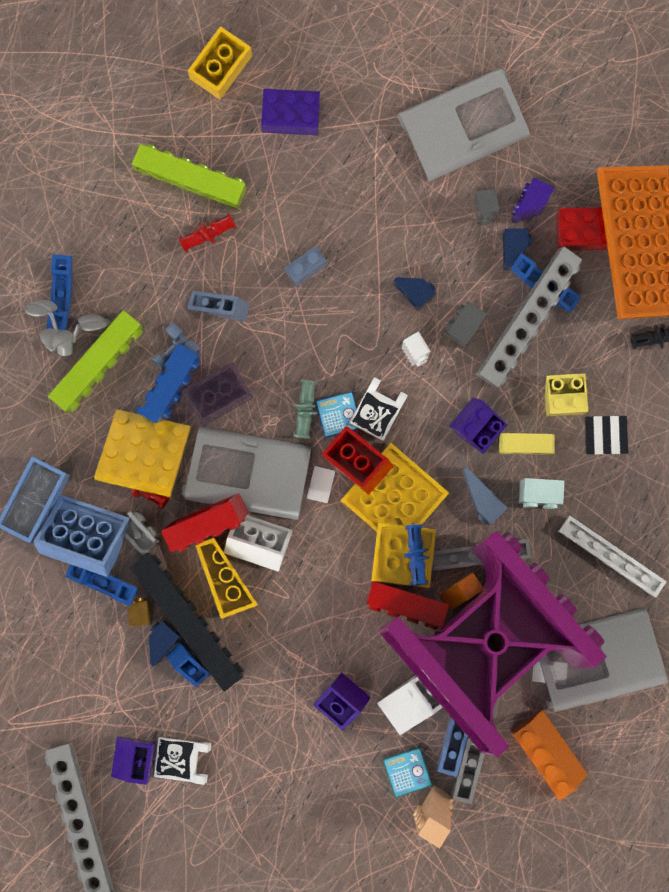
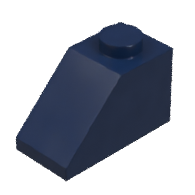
[502,228,531,270]
[393,277,436,311]
[149,621,181,667]

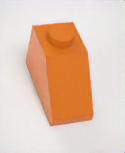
[439,573,483,610]

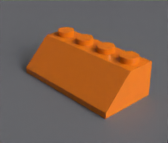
[510,709,588,801]

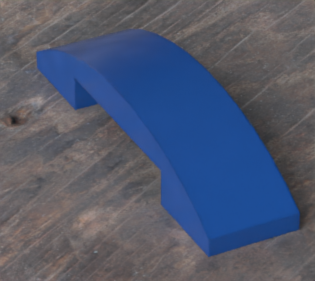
[510,253,581,313]
[47,254,73,330]
[65,564,138,607]

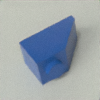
[165,642,210,687]

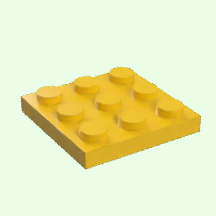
[371,522,436,588]

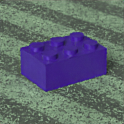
[261,89,320,136]

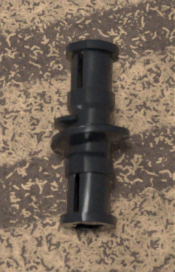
[630,324,669,350]

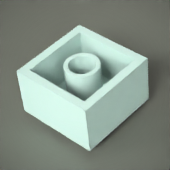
[518,478,564,509]

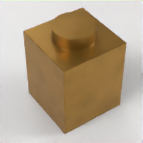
[127,598,152,627]

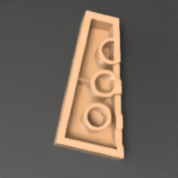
[413,785,454,849]

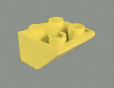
[545,373,588,417]

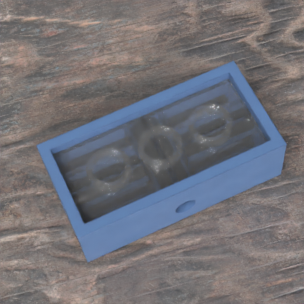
[0,456,71,544]

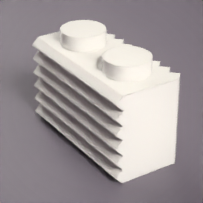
[401,332,431,367]

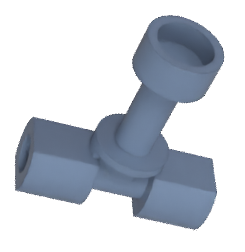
[152,322,201,370]

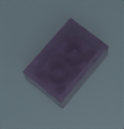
[182,362,253,426]

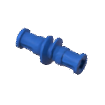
[404,524,430,586]

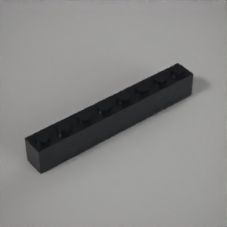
[130,553,244,692]

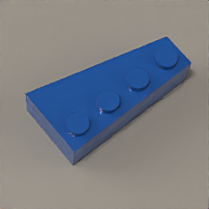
[136,344,201,423]

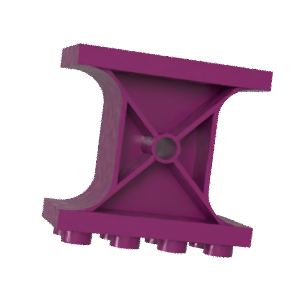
[378,531,607,758]

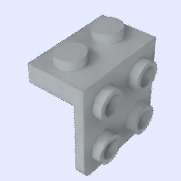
[125,511,161,556]

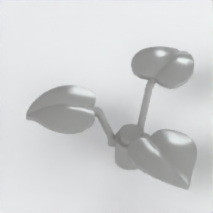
[24,300,112,356]

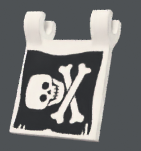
[350,377,408,441]
[154,737,212,785]

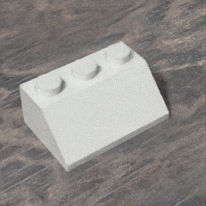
[224,515,293,572]

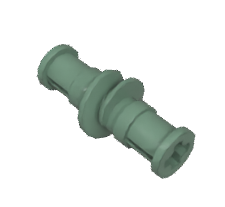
[293,380,317,439]

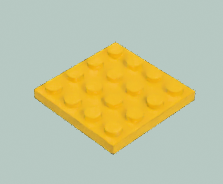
[94,409,191,497]
[341,443,449,532]

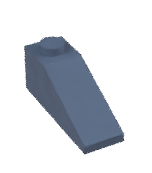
[188,291,250,322]
[462,467,507,525]

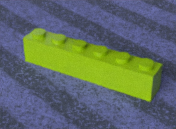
[132,144,247,209]
[48,310,143,414]

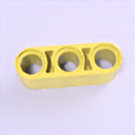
[499,433,555,455]

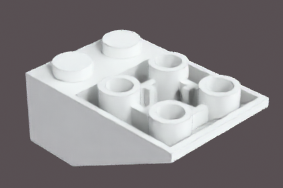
[377,676,443,735]

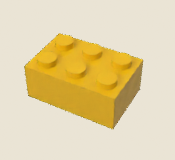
[188,26,252,100]

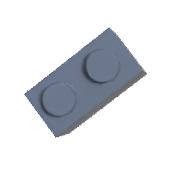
[285,246,327,288]

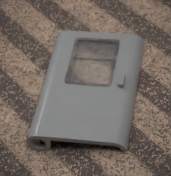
[398,68,530,182]
[182,426,312,520]
[539,608,668,712]

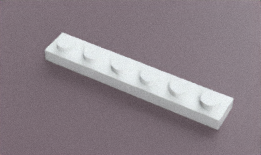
[558,515,667,598]

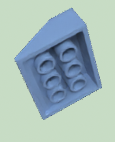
[34,495,130,577]

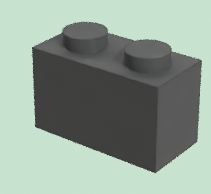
[473,188,500,225]
[445,301,487,348]

